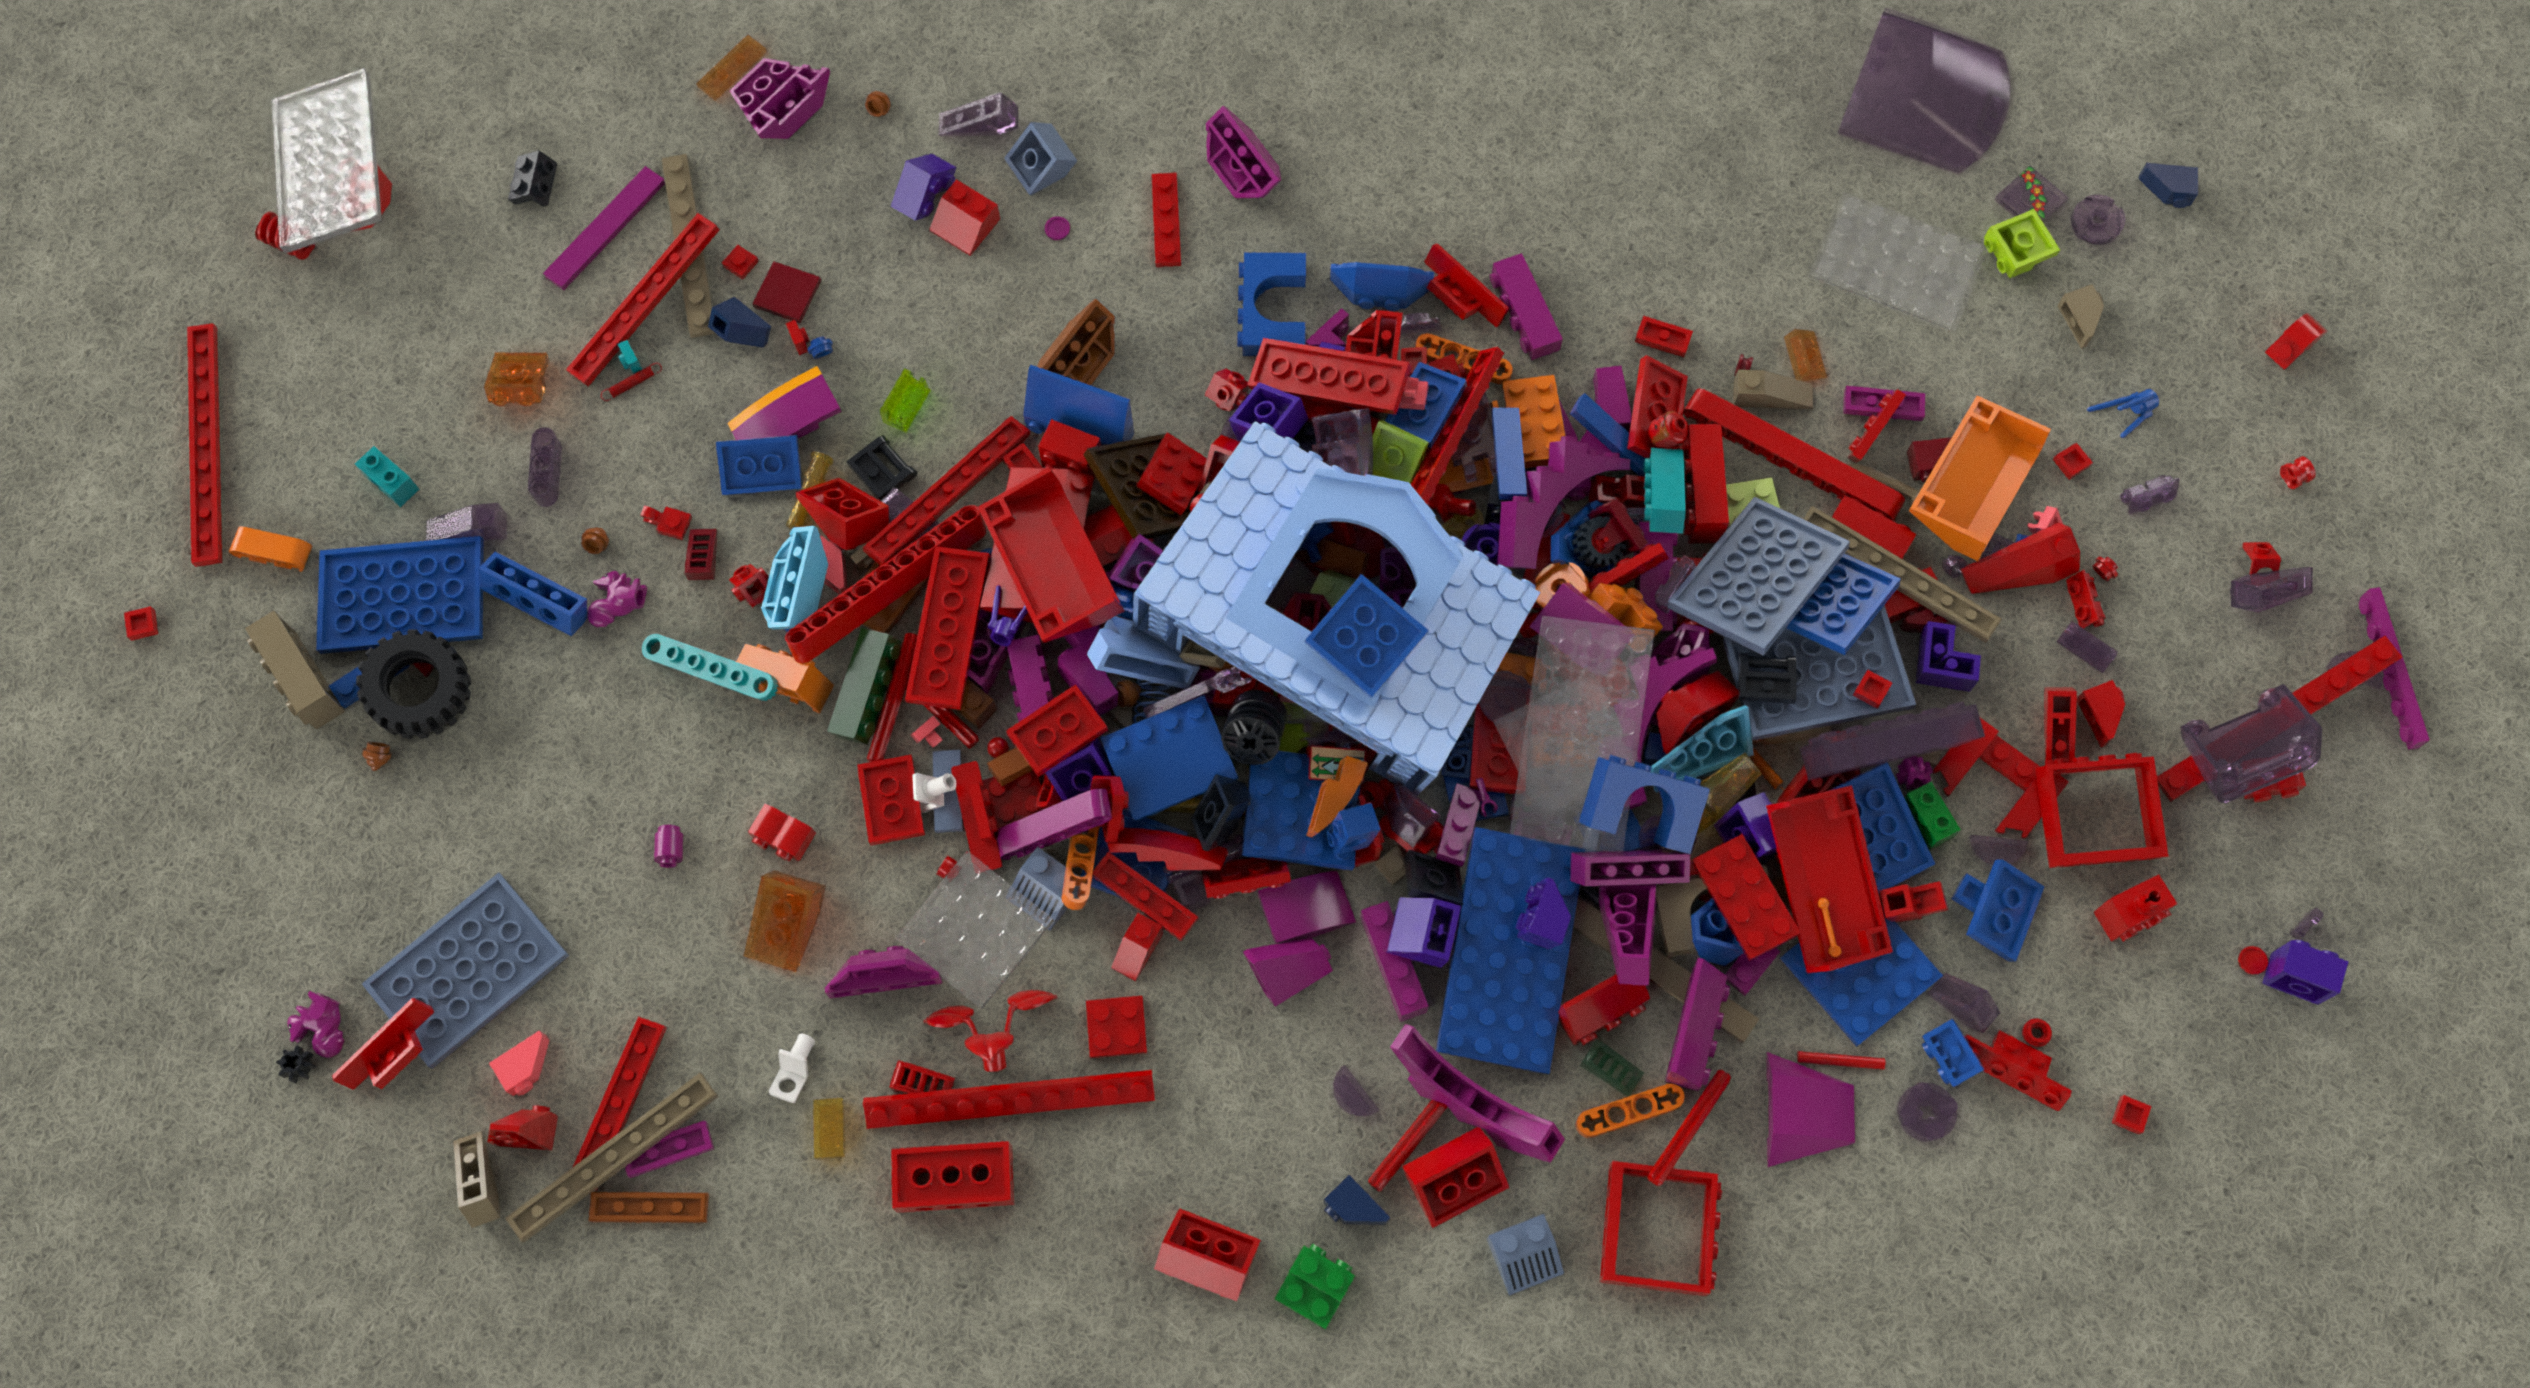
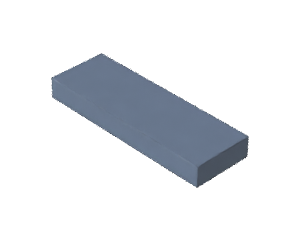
[933,750,963,833]

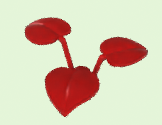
[924,990,1058,1072]

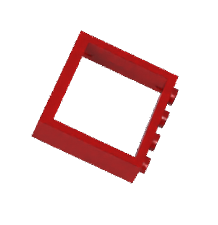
[2035,753,2169,868]
[1599,1161,1722,1296]

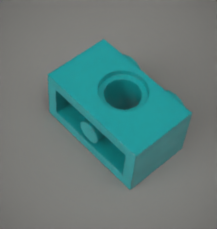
[355,446,420,508]

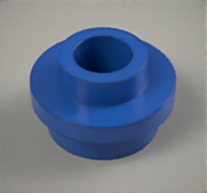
[807,337,833,359]

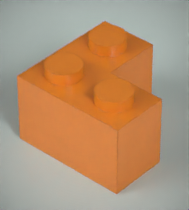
[1588,583,1663,650]

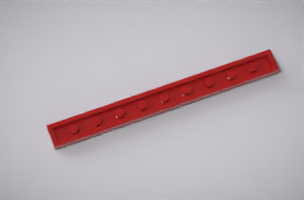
[187,323,223,567]
[2157,635,2403,802]
[863,1070,1155,1129]

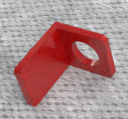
[2242,542,2281,587]

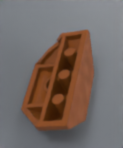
[1037,299,1115,385]

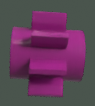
[1896,756,1933,790]

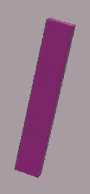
[543,166,665,291]

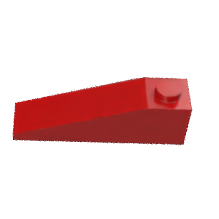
[487,1106,558,1151]

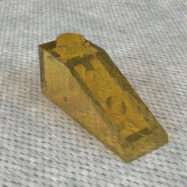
[1697,752,1762,834]

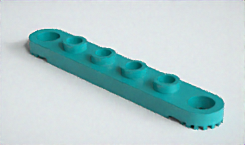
[642,634,778,701]

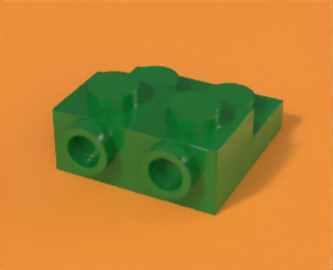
[1274,1244,1355,1330]

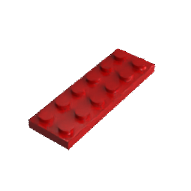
[1247,338,1412,415]
[905,546,990,710]

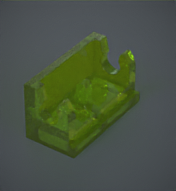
[879,368,931,433]

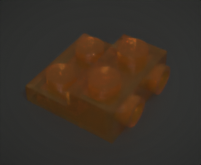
[484,352,549,407]

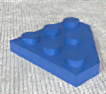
[1550,500,1614,579]

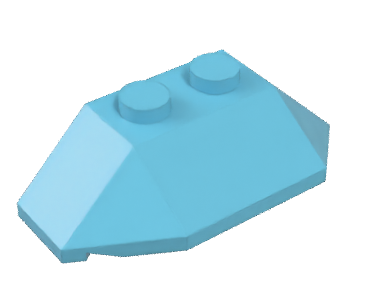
[761,526,828,630]

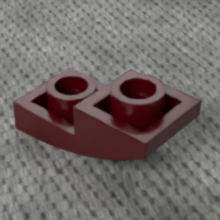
[1899,609,1954,633]

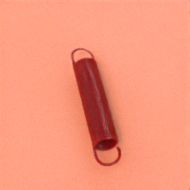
[601,362,662,401]

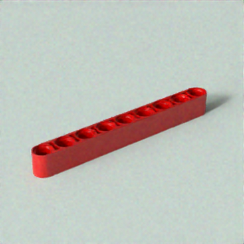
[1683,388,1905,522]
[785,505,987,663]

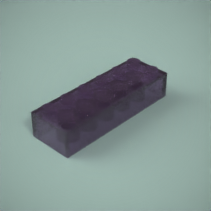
[1800,702,1985,781]

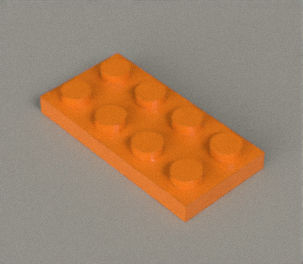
[1502,375,1566,468]

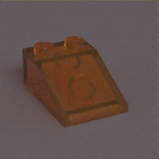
[743,870,826,972]

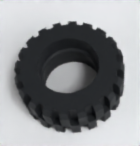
[356,629,471,739]

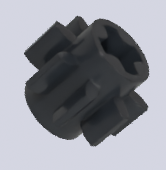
[276,1045,316,1083]

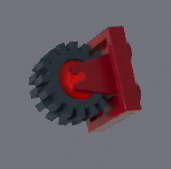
[1572,499,1648,568]

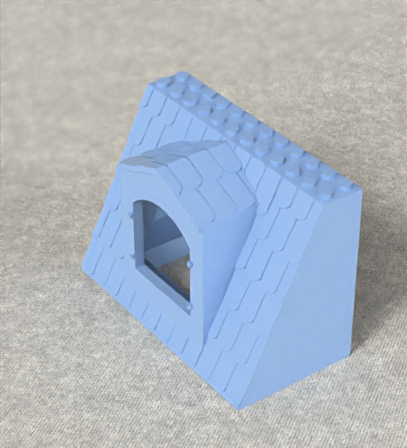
[1133,421,1540,796]

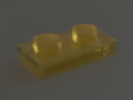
[813,1098,845,1160]

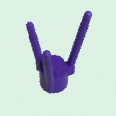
[988,585,1028,646]

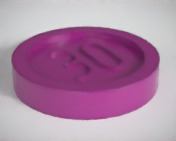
[1045,216,1070,240]

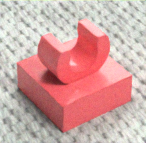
[1398,377,1429,410]
[2027,506,2063,534]
[910,716,942,748]

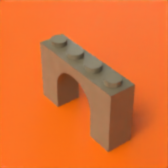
[1656,866,1769,958]

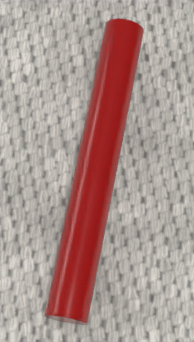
[1797,1051,1885,1070]

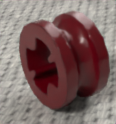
[1734,354,1753,377]

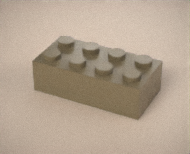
[245,611,346,729]

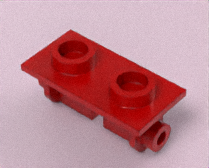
[2066,570,2106,630]

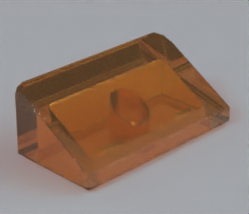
[1784,329,1827,382]

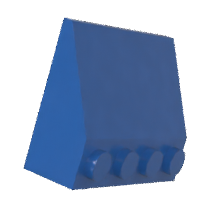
[1023,365,1134,446]
[1100,695,1239,822]

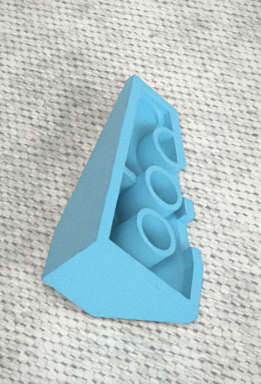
[1651,705,1754,793]

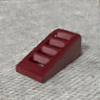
[684,529,717,580]

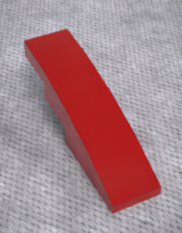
[1107,828,1228,870]

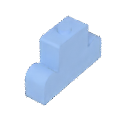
[1087,617,1200,689]

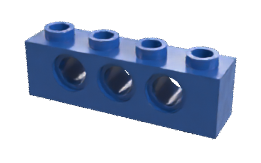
[478,552,588,636]

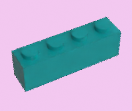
[1644,448,1686,534]

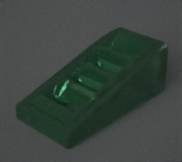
[1580,1039,1644,1097]

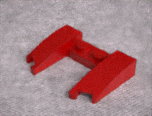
[1933,715,2069,839]

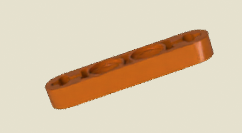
[1415,333,1513,384]
[1062,826,1099,910]
[1576,1083,1685,1138]

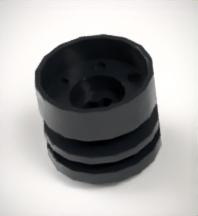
[1221,690,1288,765]

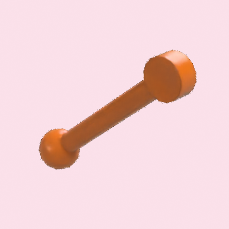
[1818,898,1841,957]

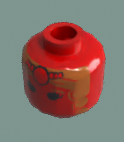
[1649,411,1689,449]

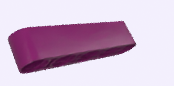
[996,789,1112,860]

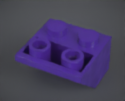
[1516,877,1571,950]
[1386,897,1461,968]

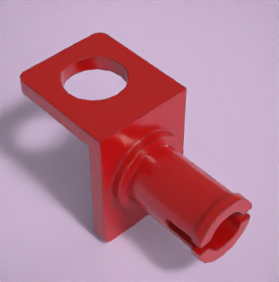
[1427,483,1476,525]

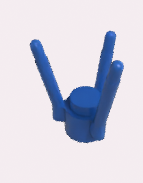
[2087,389,2159,438]

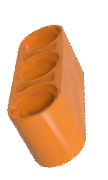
[229,526,313,572]

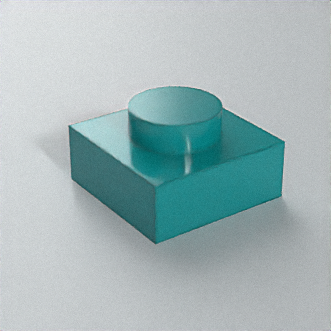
[618,340,642,374]

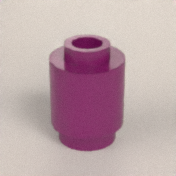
[654,825,683,868]

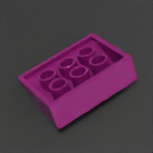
[1665,958,1730,1092]

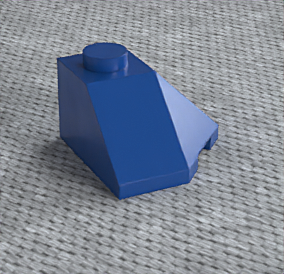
[1691,898,1744,966]

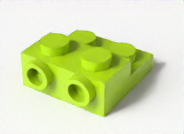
[1984,209,2060,278]

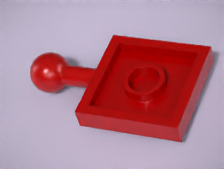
[983,737,1042,829]

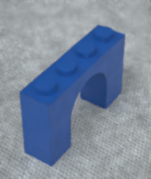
[1237,252,1306,356]
[1579,754,1710,854]

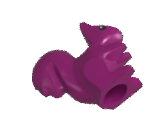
[587,571,647,628]
[287,991,345,1058]

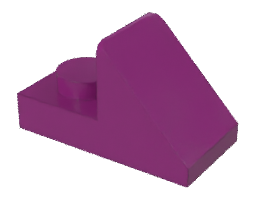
[1305,308,1349,347]

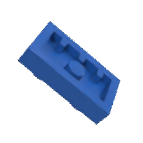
[1922,1019,1985,1087]

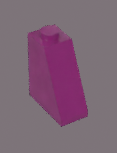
[1243,938,1333,1007]

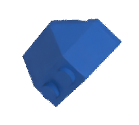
[1330,262,1434,311]

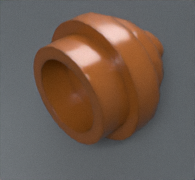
[865,91,891,117]
[581,527,609,554]
[1115,680,1142,707]
[362,742,392,771]

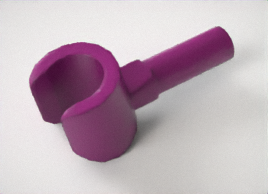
[1476,778,1498,817]

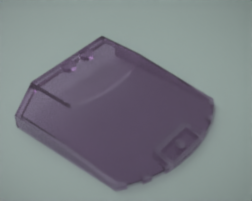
[1837,7,2010,174]

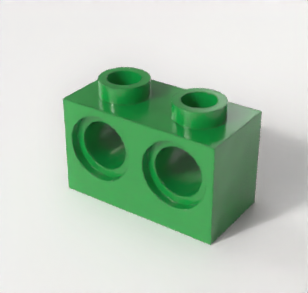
[1904,782,1961,850]

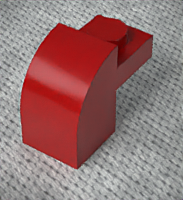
[2265,313,2328,370]
[1879,881,1948,922]

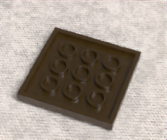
[1083,433,1200,540]

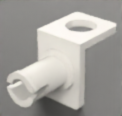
[913,773,957,813]
[769,1034,815,1103]

